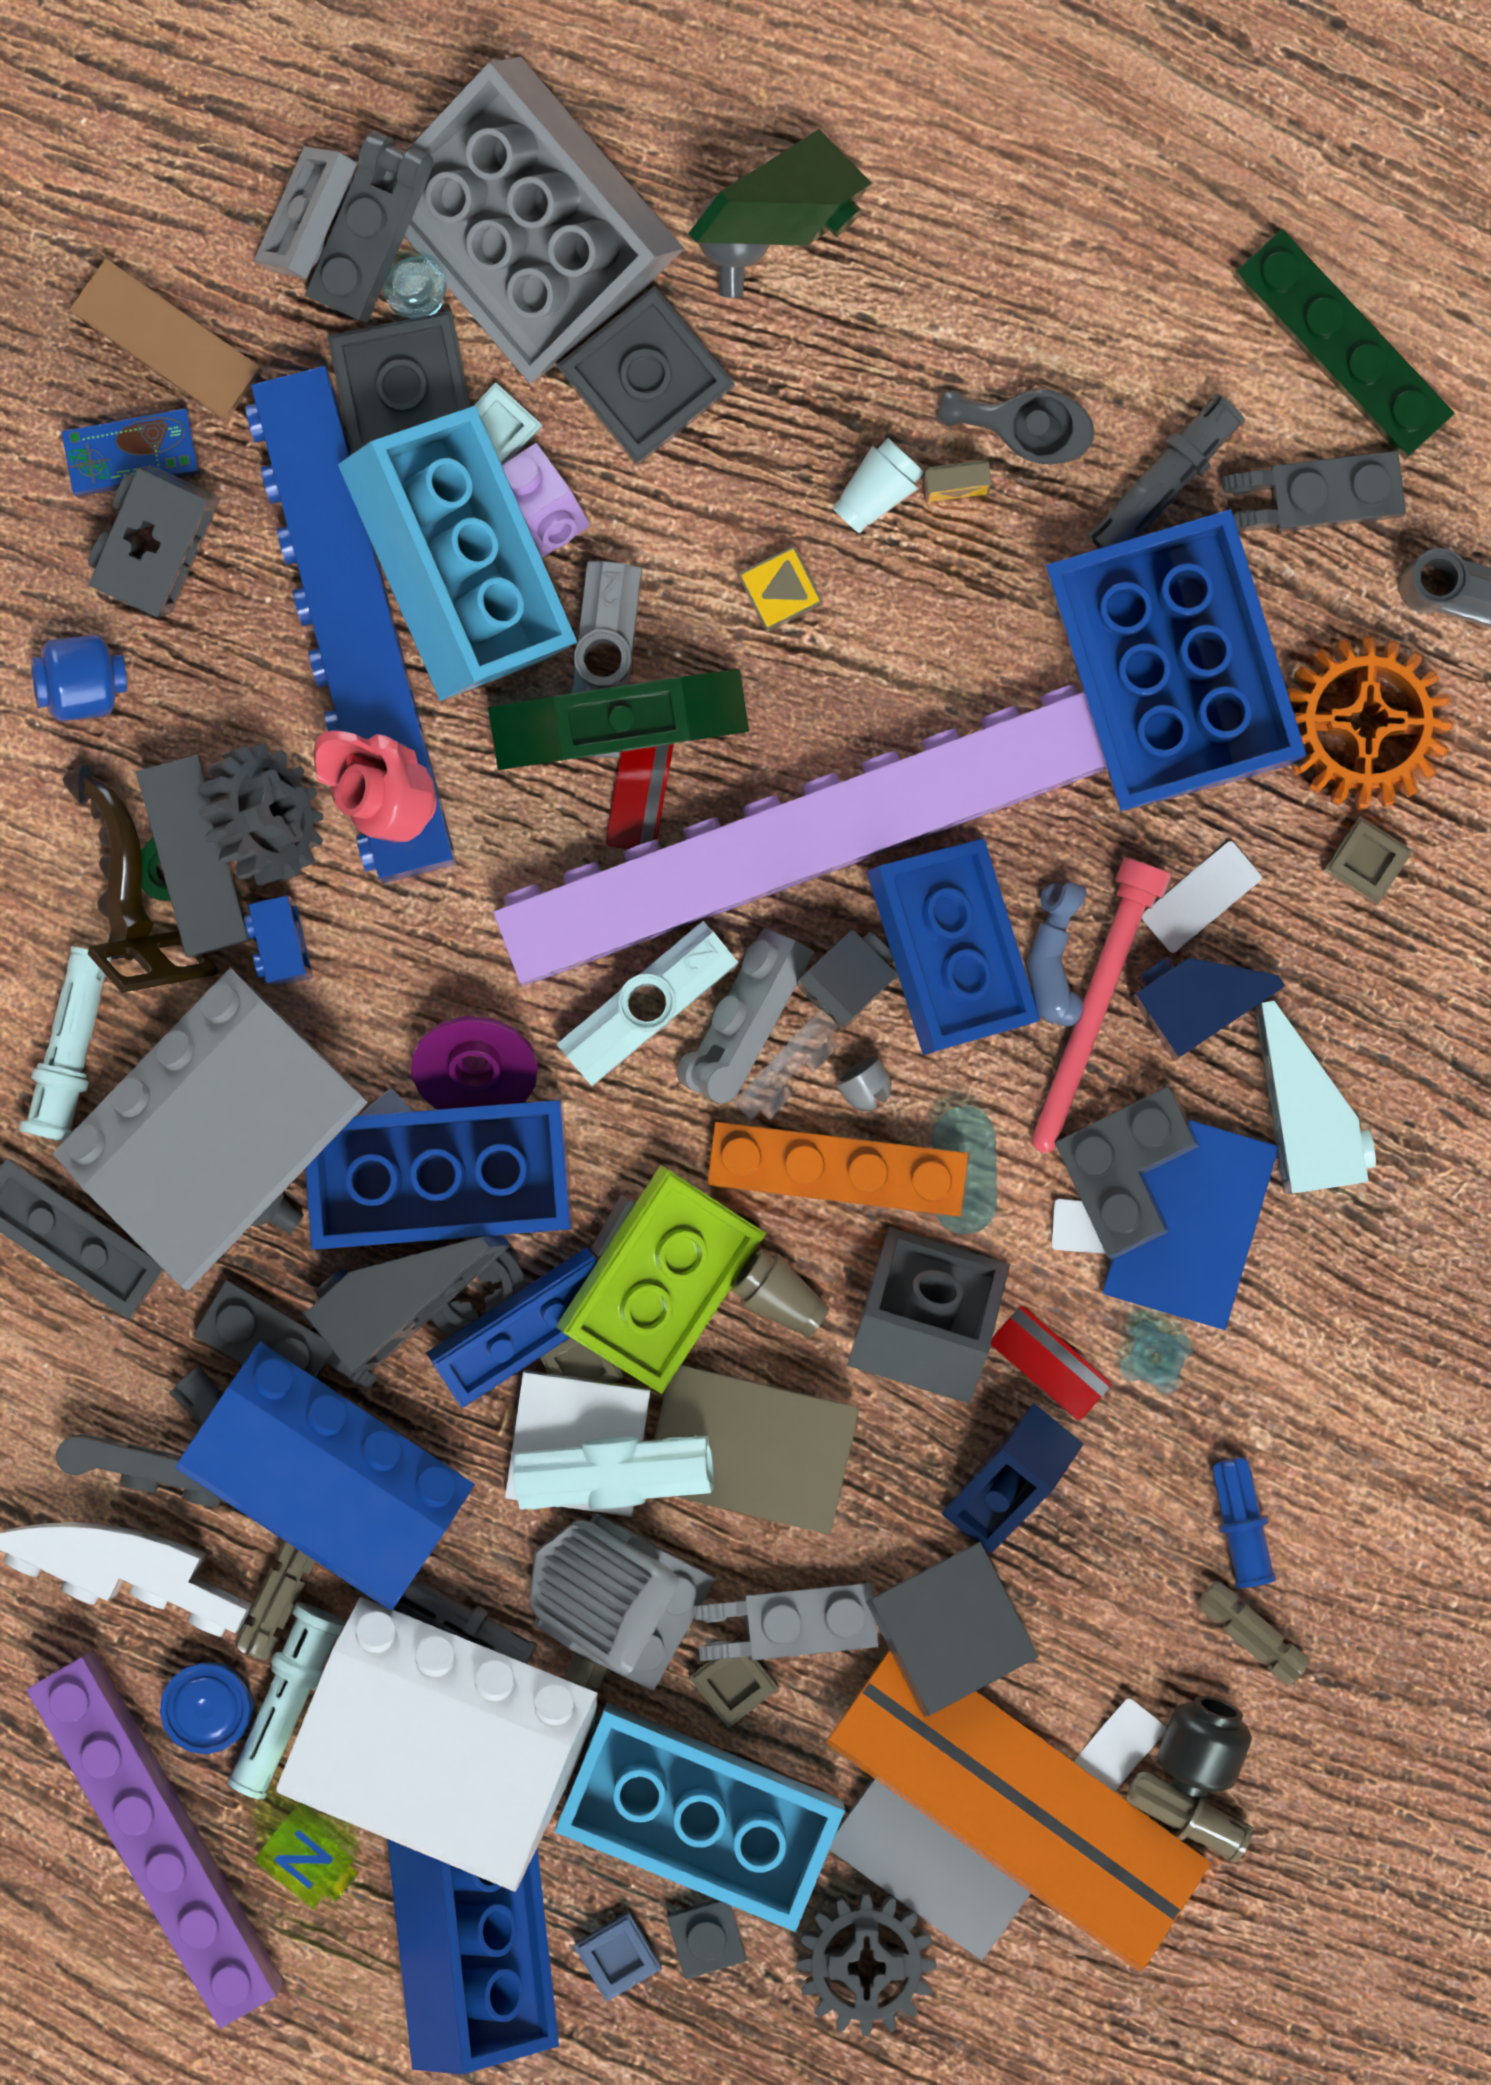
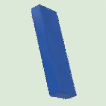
[426,1247,598,1408]

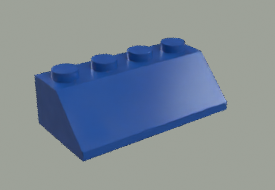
[175,1342,475,1611]
[387,1839,559,2074]

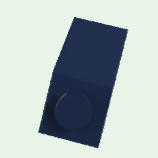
[1131,957,1285,1060]
[941,1404,1084,1554]

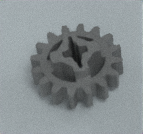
[199,743,324,886]
[796,1890,936,2036]

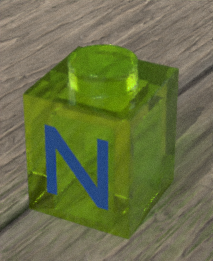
[253,1802,360,1909]

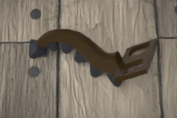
[62,765,219,993]

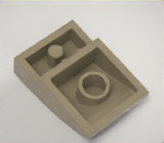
[654,1365,860,1535]

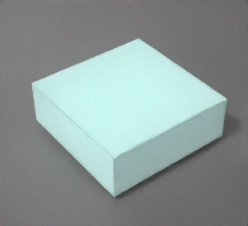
[474,382,543,465]

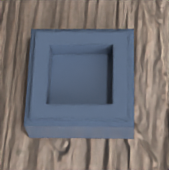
[574,1910,662,2002]

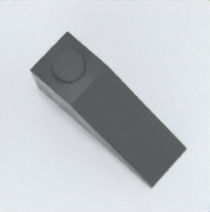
[304,1235,511,1373]

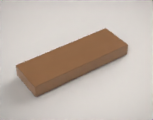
[69,258,263,422]

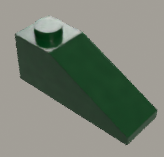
[688,129,872,246]

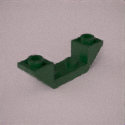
[488,669,749,770]

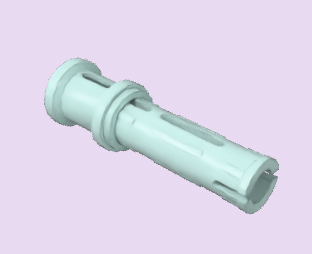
[18,947,112,1142]
[227,1602,347,1799]

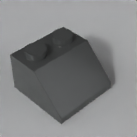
[847,1226,1010,1404]

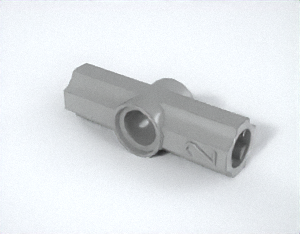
[572,561,642,759]

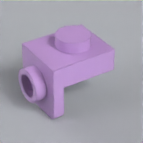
[502,443,589,558]

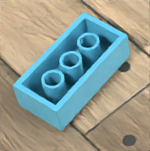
[338,405,577,701]
[555,1702,845,1932]

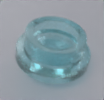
[383,257,447,319]

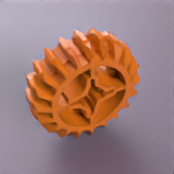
[1281,636,1453,810]

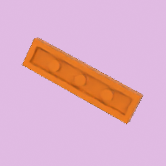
[707,1122,970,1217]

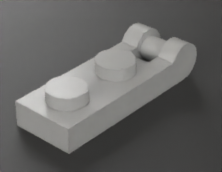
[677,927,814,1104]

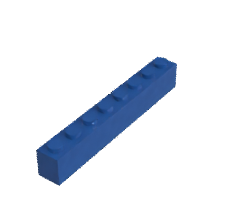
[245,366,458,884]

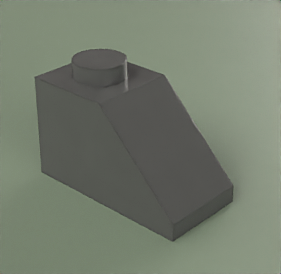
[797,929,898,1031]

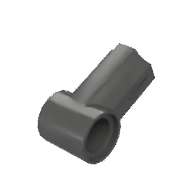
[1399,548,1491,628]

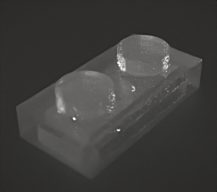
[733,1008,839,1121]

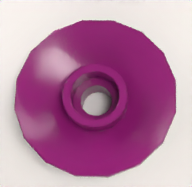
[411,1016,538,1110]

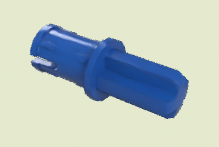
[1212,1458,1276,1589]

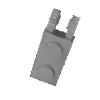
[695,1583,878,1661]

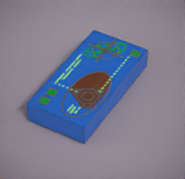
[61,408,200,497]

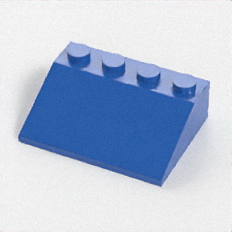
[1045,509,1306,812]

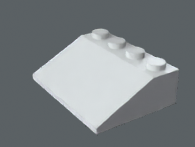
[277,1597,597,1892]

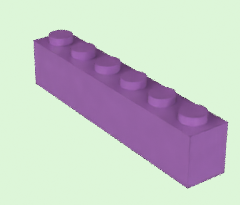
[26,1649,285,2029]

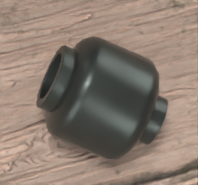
[1158,1696,1252,1798]

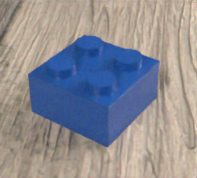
[244,895,314,987]

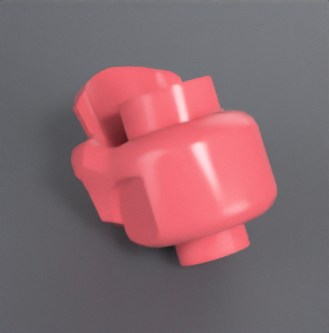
[314,731,436,843]

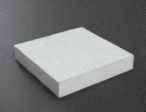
[505,1370,651,1517]

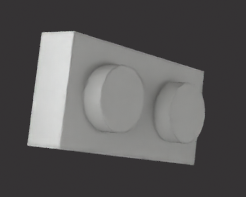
[254,146,358,279]

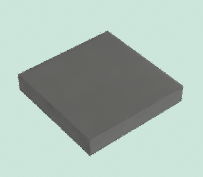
[557,286,735,467]
[327,311,471,455]
[866,1542,1038,1717]

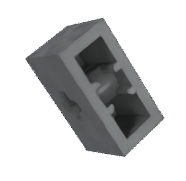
[88,466,221,618]

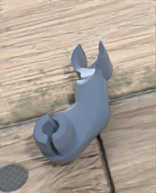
[1026,882,1087,1027]

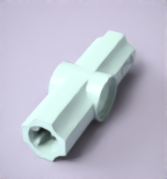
[557,921,739,1087]
[513,1435,714,1510]

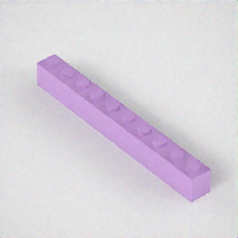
[493,684,1107,987]

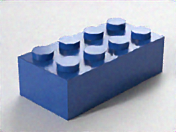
[305,1100,573,1250]

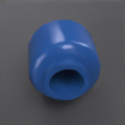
[31,635,127,721]

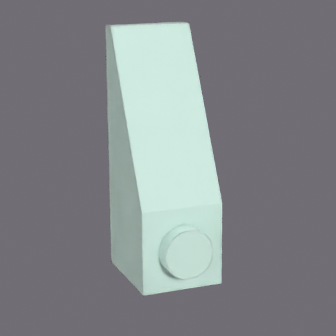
[1254,1001,1376,1194]

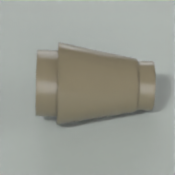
[731,1249,829,1338]

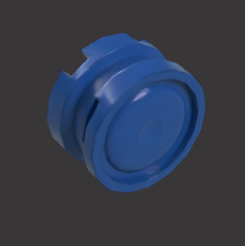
[160,1661,254,1755]

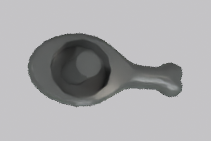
[937,389,1095,465]

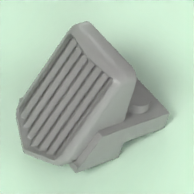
[529,1512,716,1691]

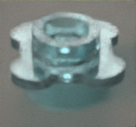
[1119,1321,1193,1394]

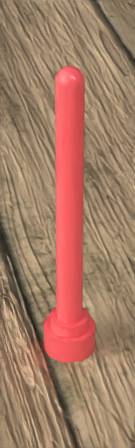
[1032,857,1171,1153]

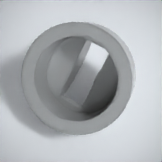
[835,1056,892,1111]

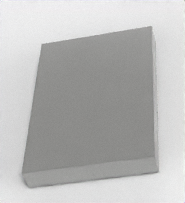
[829,1778,1031,1961]

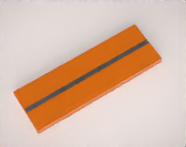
[825,1648,1212,1971]

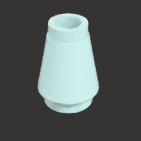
[832,438,925,534]

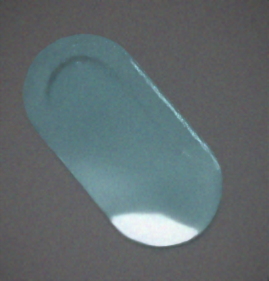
[931,1107,997,1234]

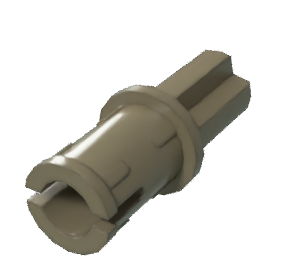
[1126,1772,1254,1863]

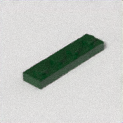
[1233,229,1455,460]

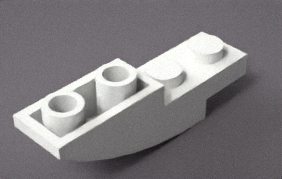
[0,1522,253,1637]

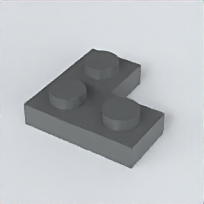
[1055,1086,1200,1259]

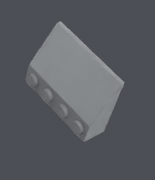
[379,57,684,383]
[52,968,368,1292]

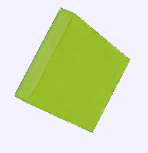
[556,1165,766,1394]

